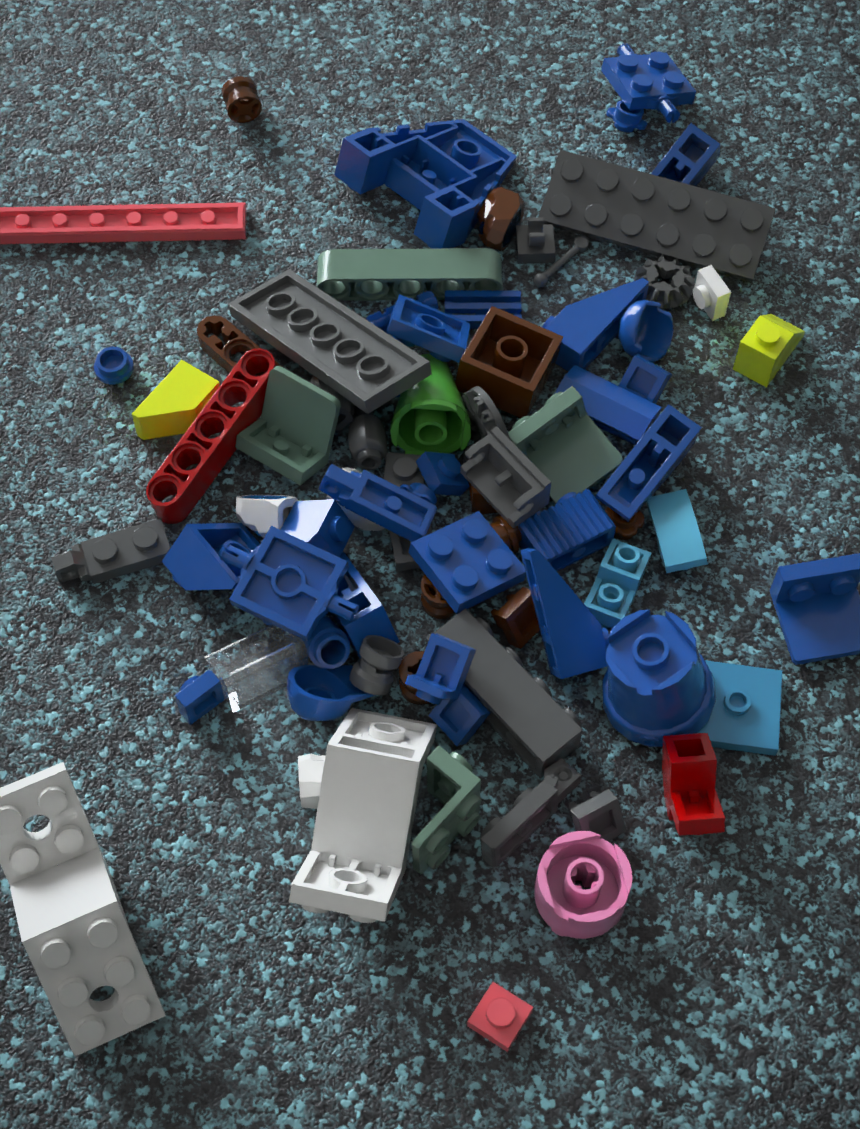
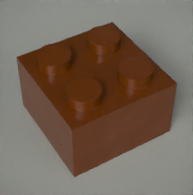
[455,306,563,418]

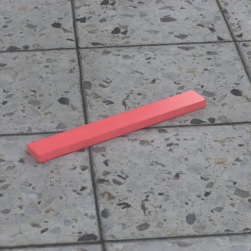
[0,202,247,244]

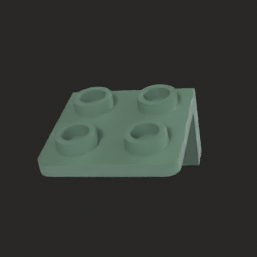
[235,366,341,485]
[508,386,623,504]
[412,745,482,875]

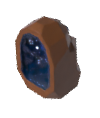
[477,187,525,252]

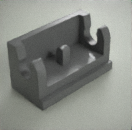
[460,427,551,528]

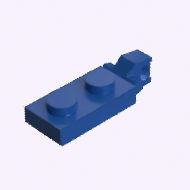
[319,464,437,542]

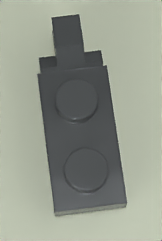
[51,518,170,584]
[480,758,581,868]

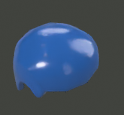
[618,300,673,362]

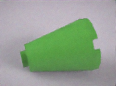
[390,354,471,455]

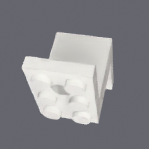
[289,708,437,923]
[0,762,166,1056]

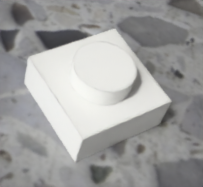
[693,265,731,321]

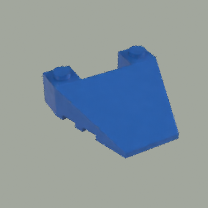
[334,119,517,249]

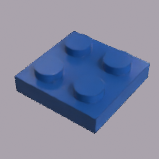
[386,294,470,363]
[408,511,526,614]

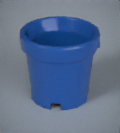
[602,609,716,747]

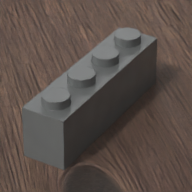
[426,608,583,779]

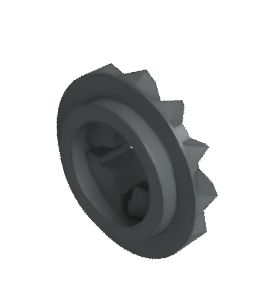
[634,255,695,309]

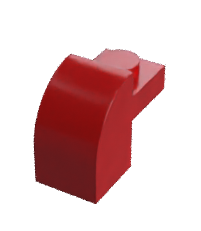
[662,733,725,836]

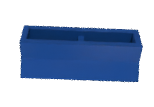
[554,365,662,445]

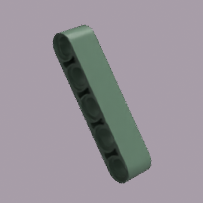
[317,248,503,301]

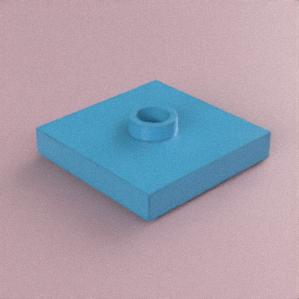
[697,660,782,756]

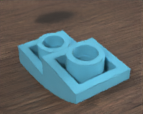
[647,489,708,573]
[584,539,652,628]

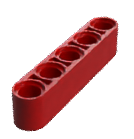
[146,348,276,524]

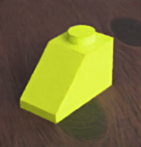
[733,314,805,388]
[132,360,220,440]

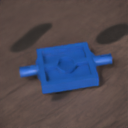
[601,43,696,123]
[220,526,359,642]

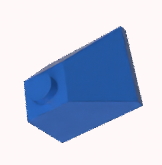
[162,522,260,590]

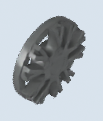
[462,386,510,439]

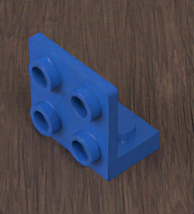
[770,553,860,665]

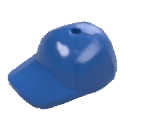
[287,665,376,721]

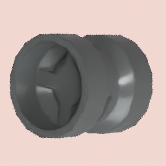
[349,635,404,696]

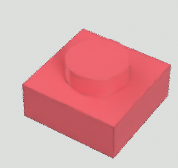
[467,982,533,1052]

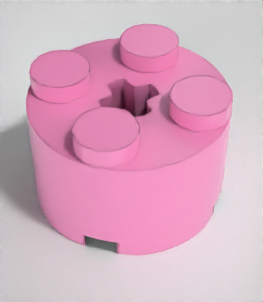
[534,831,632,939]

